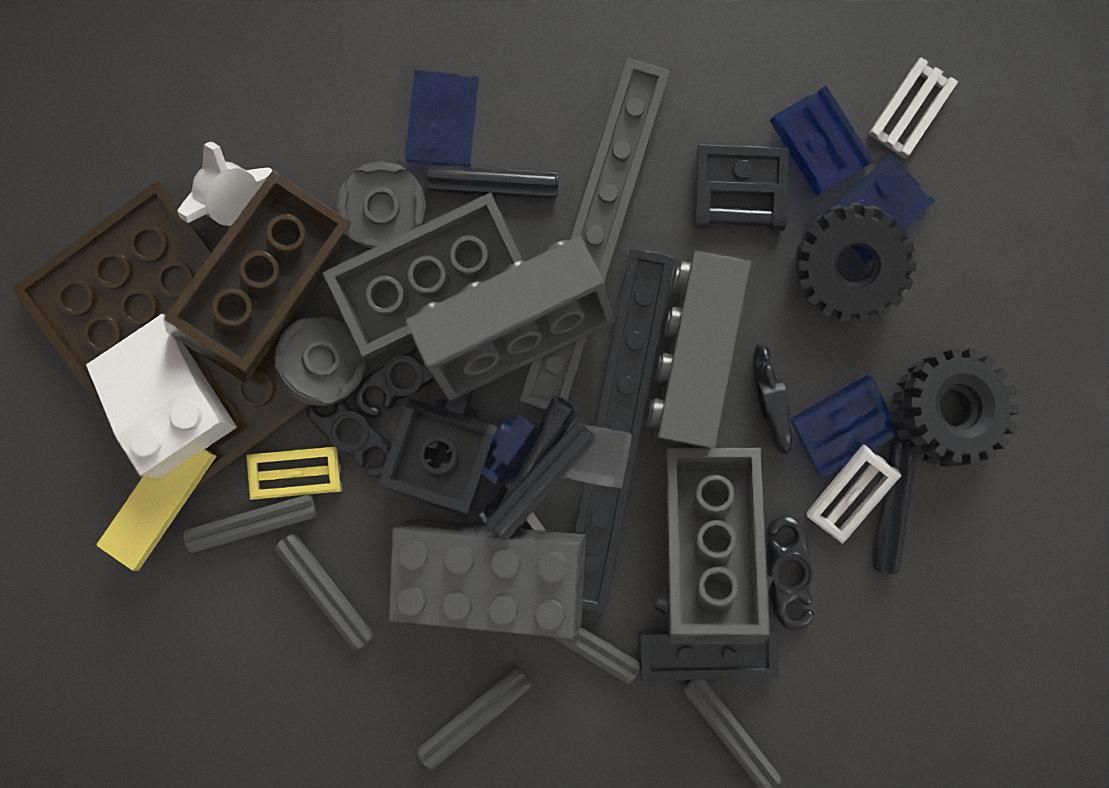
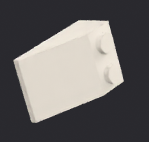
[86,314,237,479]

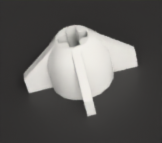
[177,142,277,227]

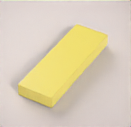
[96,448,216,571]

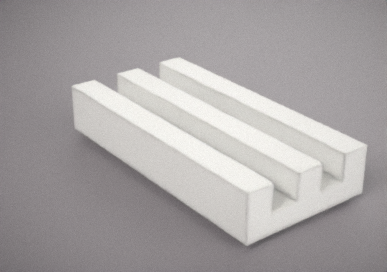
[868,57,958,159]
[806,444,901,544]

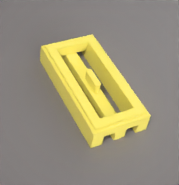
[246,447,343,500]

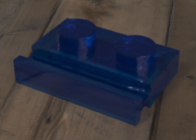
[405,70,480,167]
[769,85,874,196]
[824,154,935,264]
[789,375,899,478]
[480,415,536,483]

